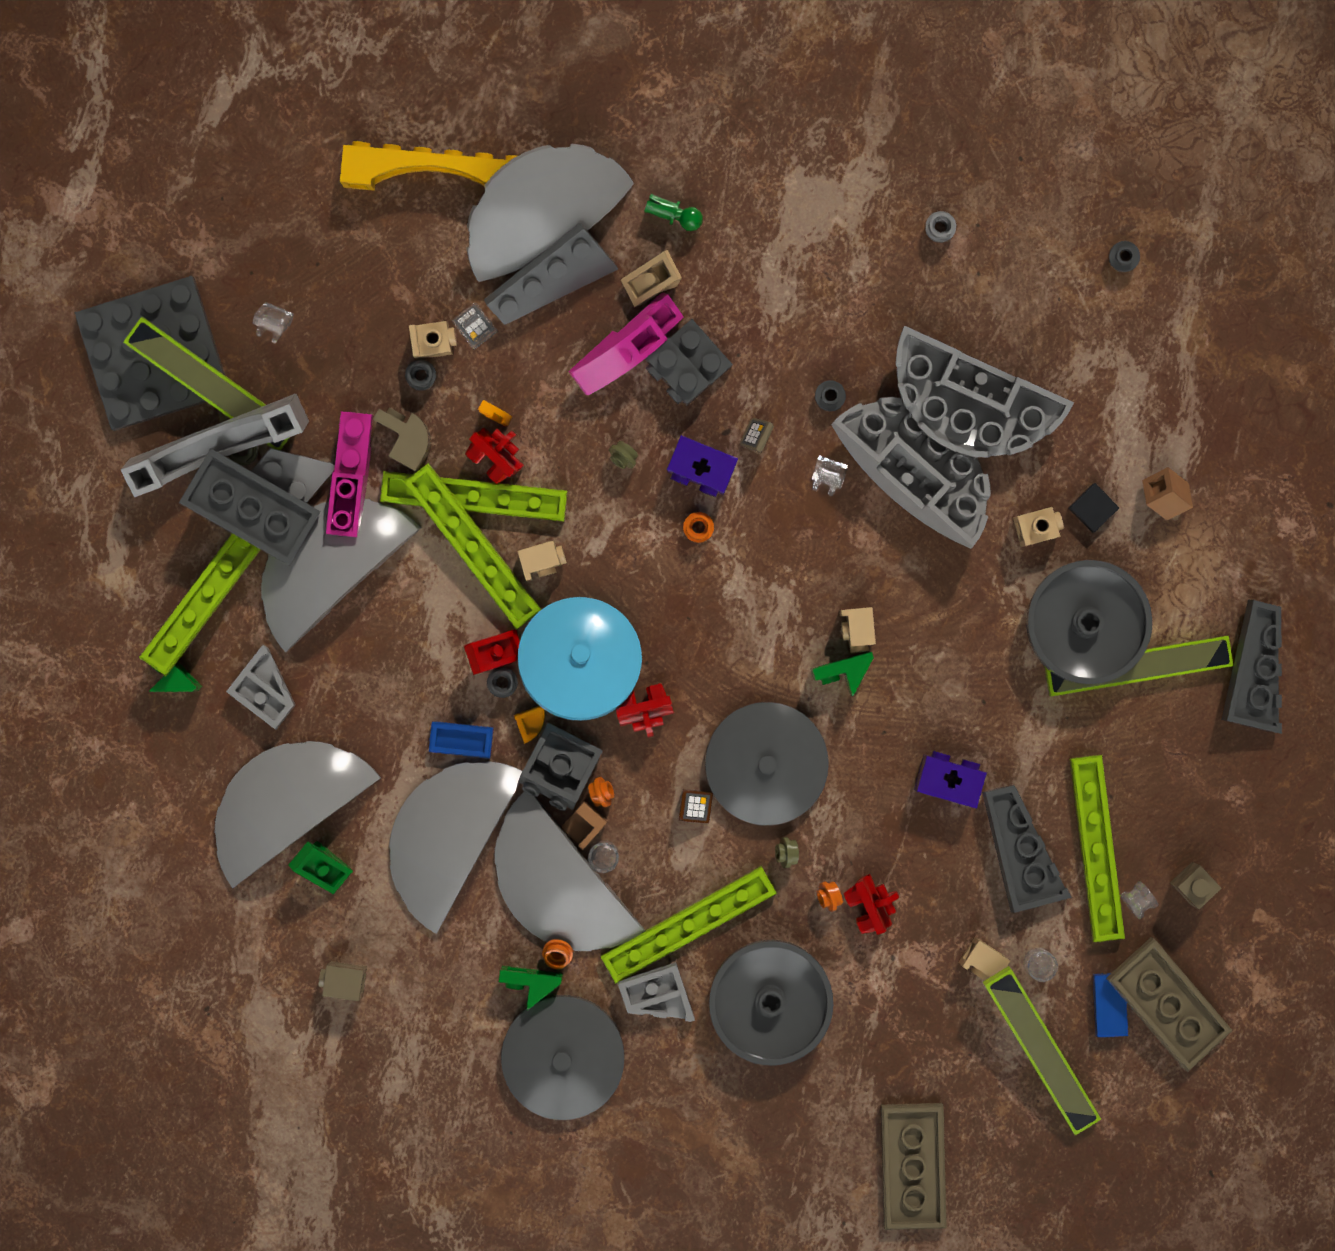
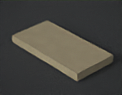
[1106,937,1233,1072]
[881,1103,946,1230]

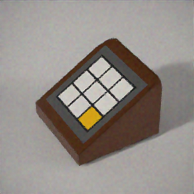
[679,789,713,823]

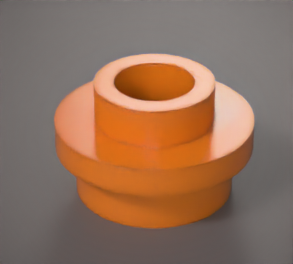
[683,512,714,543]
[588,777,614,807]
[816,881,843,912]
[542,939,573,969]

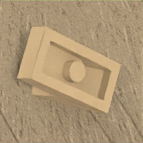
[621,250,682,307]

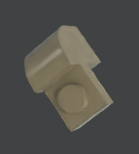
[373,408,431,472]

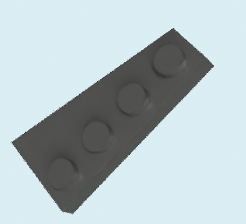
[484,223,618,325]
[1221,600,1282,734]
[982,785,1072,913]

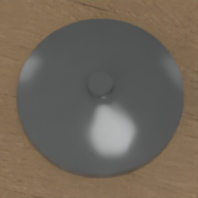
[1026,560,1152,684]
[705,702,829,825]
[709,940,834,1066]
[501,995,625,1120]

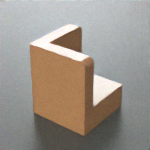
[1142,467,1193,520]
[562,800,608,850]

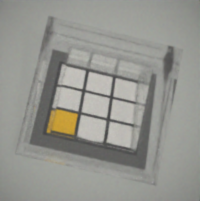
[452,303,498,350]

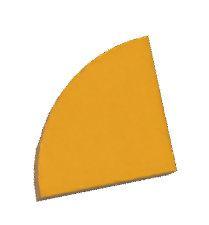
[478,400,512,426]
[514,706,545,744]

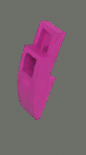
[568,292,684,395]
[326,411,373,537]

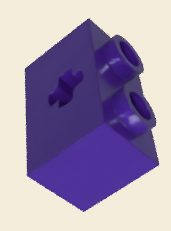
[667,435,738,497]
[914,751,987,809]

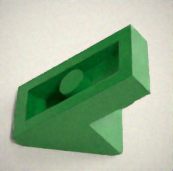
[811,652,874,696]
[149,661,203,692]
[288,841,353,894]
[499,965,563,1010]

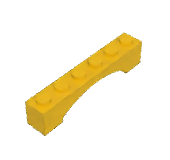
[340,141,517,191]

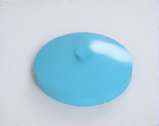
[518,597,642,721]

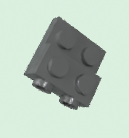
[646,319,733,406]
[518,723,603,811]

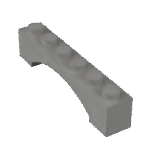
[121,394,309,498]

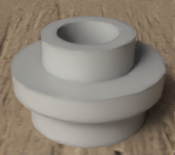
[925,211,956,243]

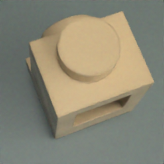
[409,321,457,360]
[1013,507,1064,547]
[518,541,567,581]
[839,607,876,653]
[959,937,1010,981]

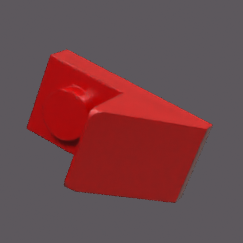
[464,629,520,675]

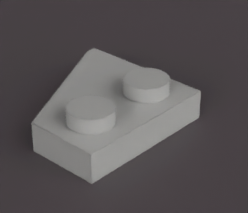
[251,448,335,503]
[226,645,296,729]
[618,962,695,1022]

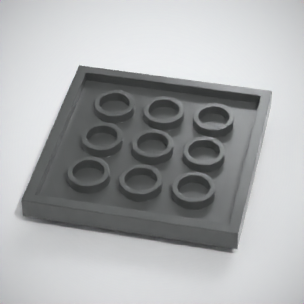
[74,276,225,431]

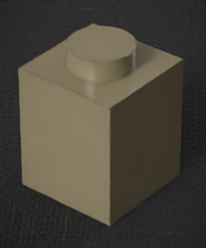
[1170,862,1222,909]
[319,961,367,1001]

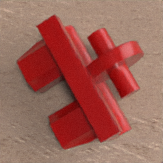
[465,428,524,484]
[616,683,674,738]
[844,874,899,935]

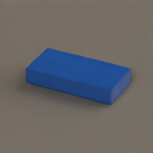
[429,721,494,758]
[1092,973,1128,1037]

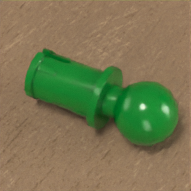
[644,193,703,231]

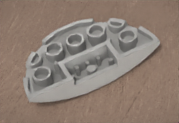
[466,144,634,282]
[895,326,1074,458]
[831,397,991,549]
[261,499,422,652]
[214,741,381,888]
[389,761,522,934]
[495,791,645,951]

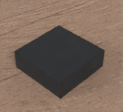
[1068,483,1119,533]

